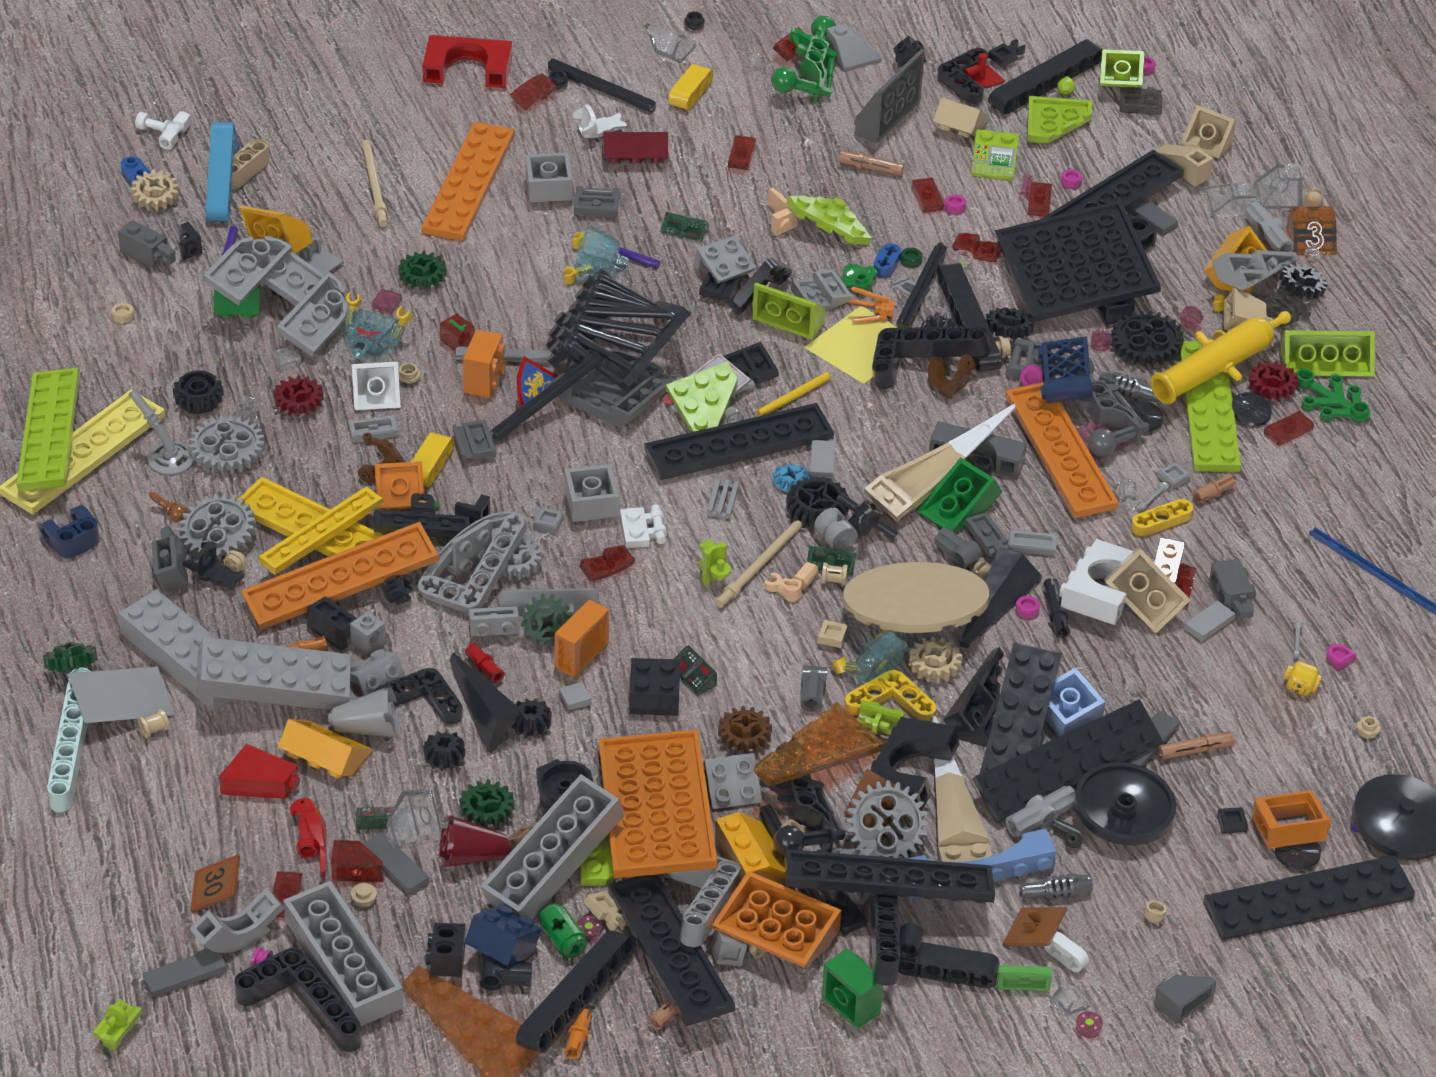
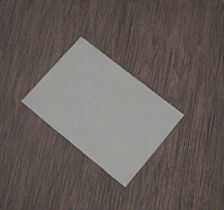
[68,666,175,723]

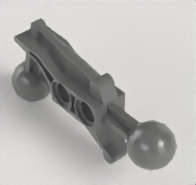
[1066,358,1149,457]

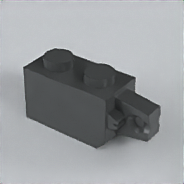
[118,220,176,267]
[152,526,188,592]
[1209,559,1256,619]

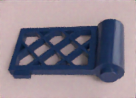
[1038,336,1093,404]

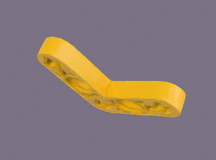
[844,670,937,722]

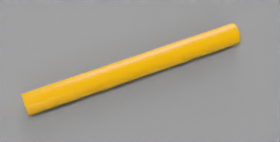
[756,372,831,416]

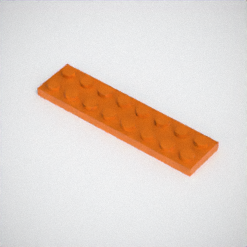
[421,122,515,242]
[1005,382,1119,519]
[241,522,439,630]

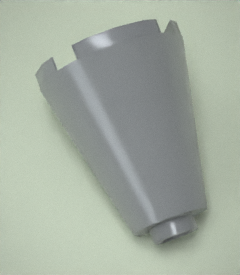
[328,687,399,737]

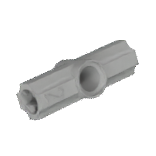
[1244,201,1294,252]
[1005,786,1075,837]

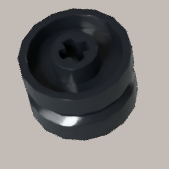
[537,761,593,816]

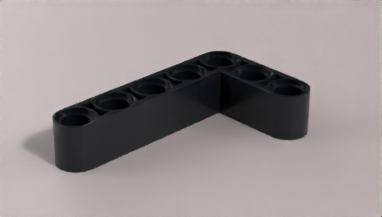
[872,326,990,389]
[234,947,361,1052]

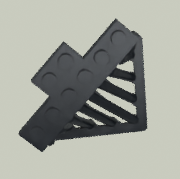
[546,268,691,391]

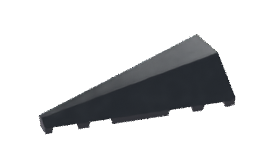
[960,547,1042,649]
[943,647,1004,747]
[449,653,523,753]

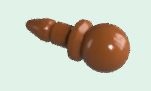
[148,492,189,522]

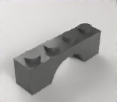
[929,421,1027,478]

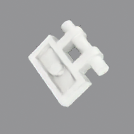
[620,504,667,549]

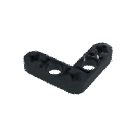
[937,48,988,104]
[729,258,792,315]
[374,668,463,724]

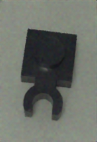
[988,39,1026,67]
[826,891,866,935]

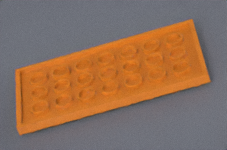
[598,729,718,878]

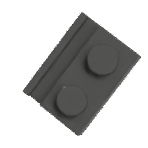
[453,419,496,462]

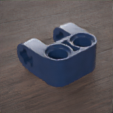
[39,504,99,558]

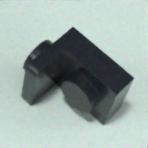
[179,222,202,260]

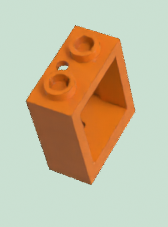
[555,599,609,678]
[1252,790,1331,849]

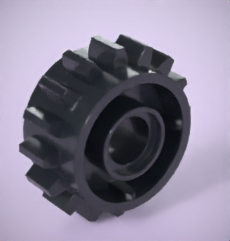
[173,370,224,414]

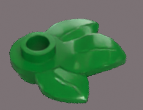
[840,264,877,291]

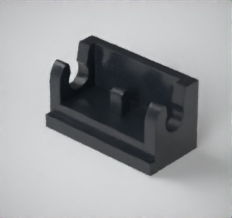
[307,596,357,651]

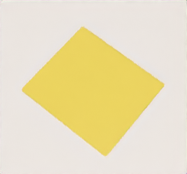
[805,306,898,384]

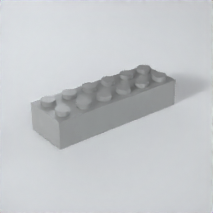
[118,589,233,712]
[196,637,351,710]
[481,774,625,919]
[283,881,403,1026]

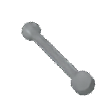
[1138,482,1169,512]
[1293,621,1303,660]

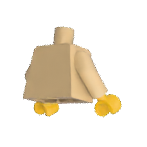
[1213,287,1273,341]

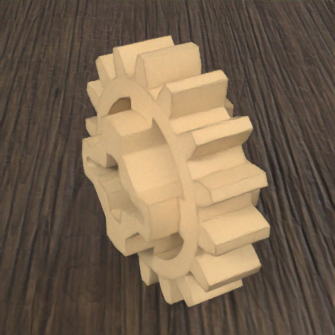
[131,169,179,211]
[909,637,962,683]

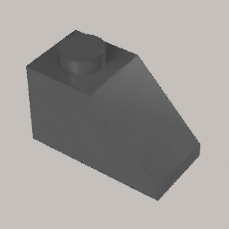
[1154,975,1217,1024]

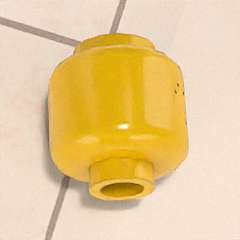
[1283,661,1321,697]

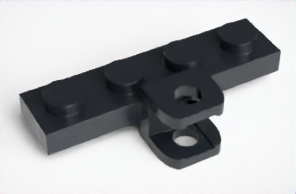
[374,493,470,538]

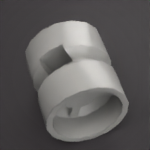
[814,508,857,552]

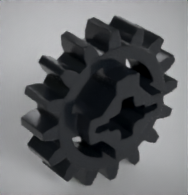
[1279,263,1328,300]
[986,307,1034,340]

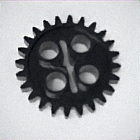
[1111,310,1184,367]

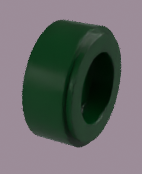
[900,247,923,268]

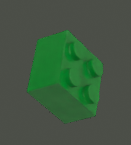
[821,948,883,1029]

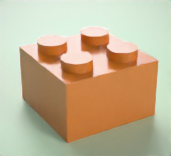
[463,329,506,398]

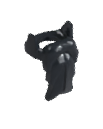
[183,541,245,590]

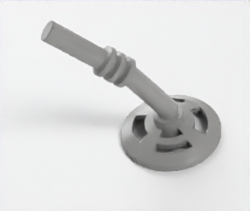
[128,389,194,476]

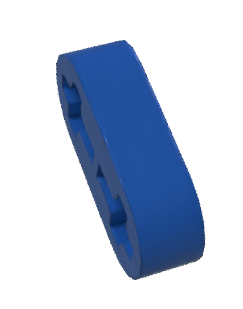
[873,243,901,278]

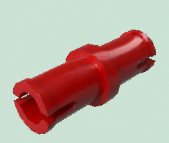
[465,643,505,683]

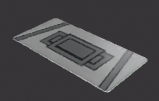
[892,276,933,302]

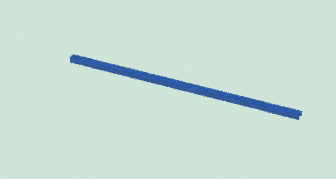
[1309,527,1436,615]

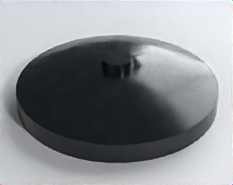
[1074,762,1176,845]
[1352,774,1436,860]

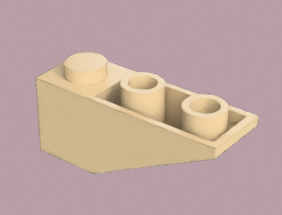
[1155,144,1213,187]

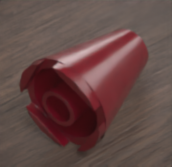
[439,815,511,867]

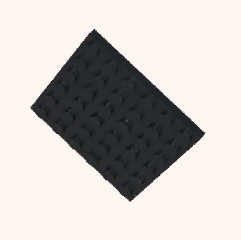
[995,200,1161,322]

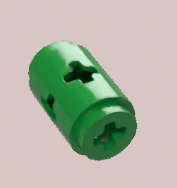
[539,903,588,958]

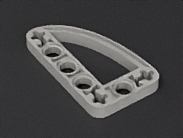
[418,512,527,614]

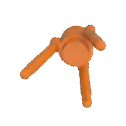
[846,287,894,323]

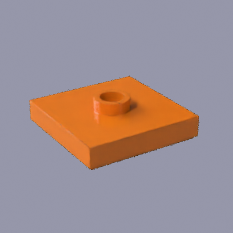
[375,461,425,511]

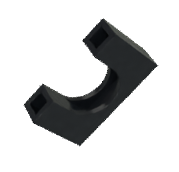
[870,717,960,811]

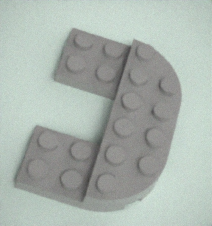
[202,236,347,357]

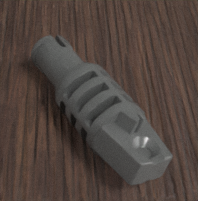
[1099,372,1159,403]
[1020,874,1093,900]

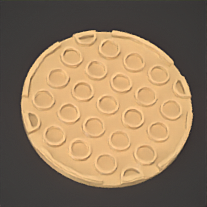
[844,562,989,633]

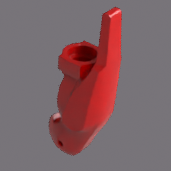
[290,798,327,877]

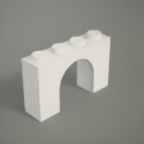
[1059,539,1133,625]

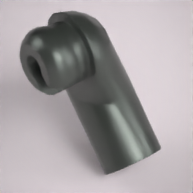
[1053,819,1083,848]

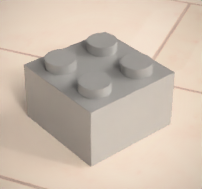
[525,152,573,203]
[564,464,619,522]

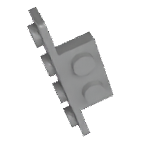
[500,588,597,625]

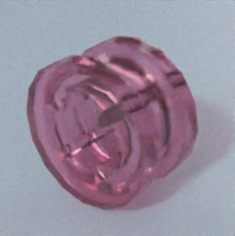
[1090,329,1111,351]

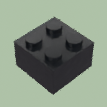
[629,658,680,716]

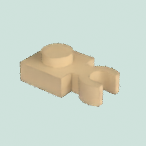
[584,891,627,931]

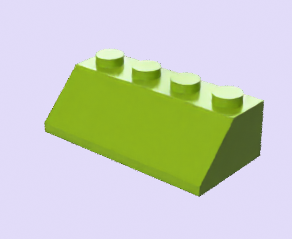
[1280,330,1375,377]

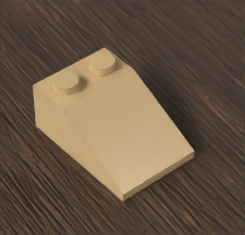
[1104,546,1190,633]

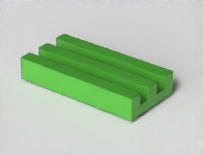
[997,965,1052,991]

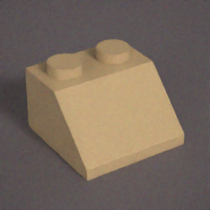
[933,97,990,139]

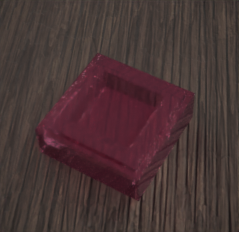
[372,288,402,314]

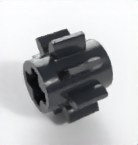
[383,575,413,605]

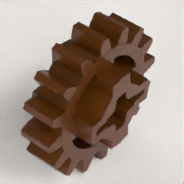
[718,706,772,754]

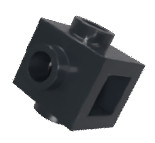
[893,35,927,67]

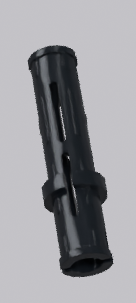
[1043,578,1070,638]

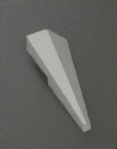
[1212,250,1298,290]

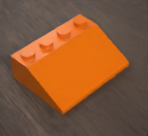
[712,871,841,968]

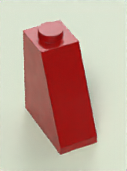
[219,743,300,799]

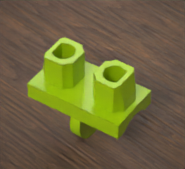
[699,539,731,585]
[857,700,905,735]
[93,999,142,1050]

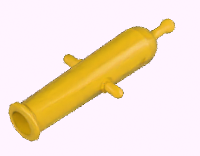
[1150,311,1291,405]

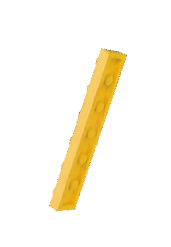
[259,486,383,575]

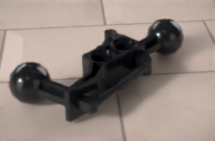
[759,742,846,857]

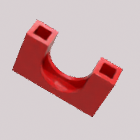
[422,35,512,88]

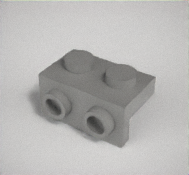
[469,606,520,637]
[350,649,405,696]

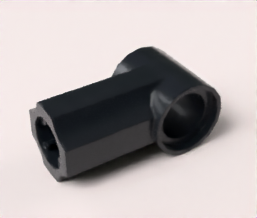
[479,956,532,991]

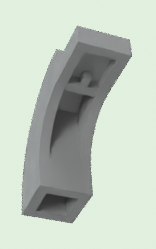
[190,888,285,953]

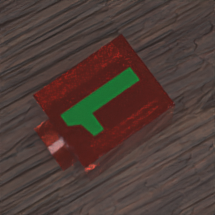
[440,313,475,352]

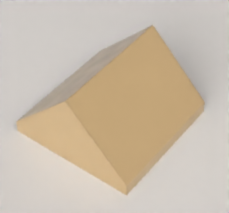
[1180,105,1236,159]

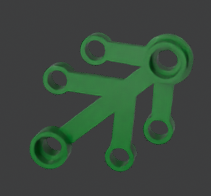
[1296,369,1371,422]

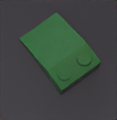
[214,283,261,318]
[916,457,1002,533]

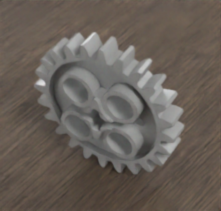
[189,415,265,475]
[178,493,257,562]
[845,780,929,859]

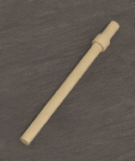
[362,140,388,227]
[715,520,802,608]

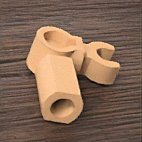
[764,562,819,602]

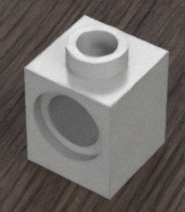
[350,611,386,656]

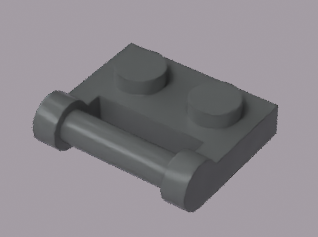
[574,186,620,217]
[1006,339,1052,380]

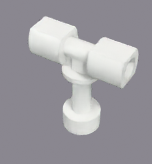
[135,111,191,150]

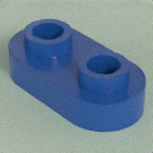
[121,156,151,185]

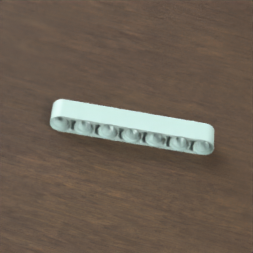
[47,668,91,812]

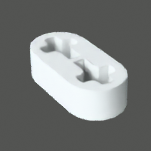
[1044,931,1089,972]

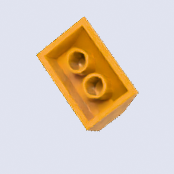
[239,205,313,254]
[1204,226,1267,294]
[278,719,373,779]
[715,812,786,883]

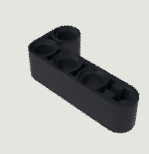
[898,923,1000,988]

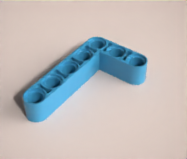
[206,122,239,222]

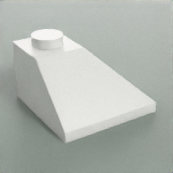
[351,362,401,410]

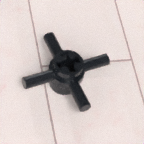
[835,491,898,540]

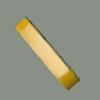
[1131,499,1193,536]

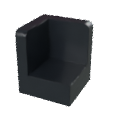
[455,494,490,525]

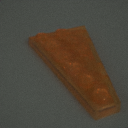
[753,701,884,787]
[402,965,540,1077]

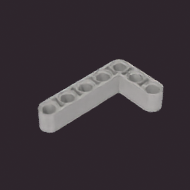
[666,856,741,947]

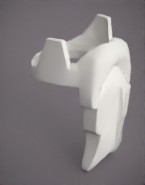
[573,104,627,138]

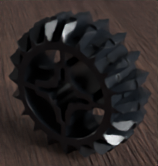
[786,476,849,531]

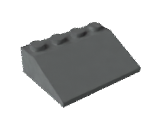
[854,49,925,144]

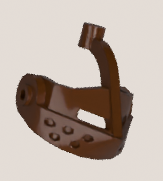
[928,354,976,399]
[358,432,405,484]

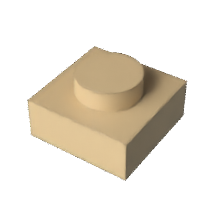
[818,620,848,648]

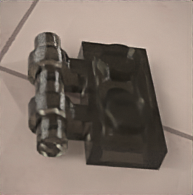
[1119,87,1162,115]
[1255,286,1311,328]

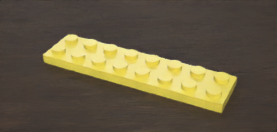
[0,389,165,515]

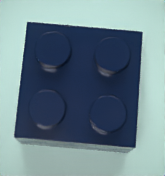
[464,905,542,966]

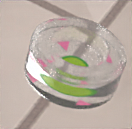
[951,250,974,270]

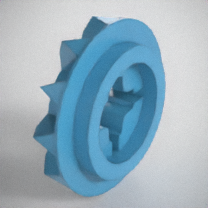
[773,463,810,492]

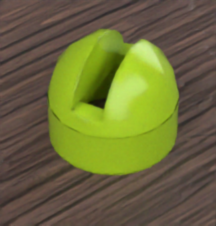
[1058,76,1076,95]

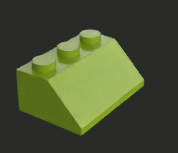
[752,283,826,340]

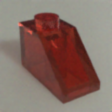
[331,840,384,882]

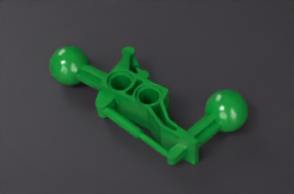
[771,15,837,103]

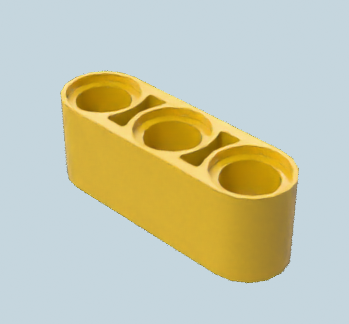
[668,64,714,111]
[411,432,454,488]

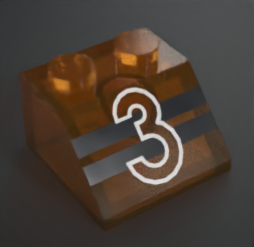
[1286,206,1337,255]

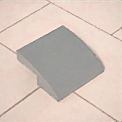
[791,269,852,311]

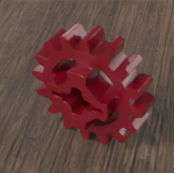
[1248,360,1299,401]
[273,375,324,417]

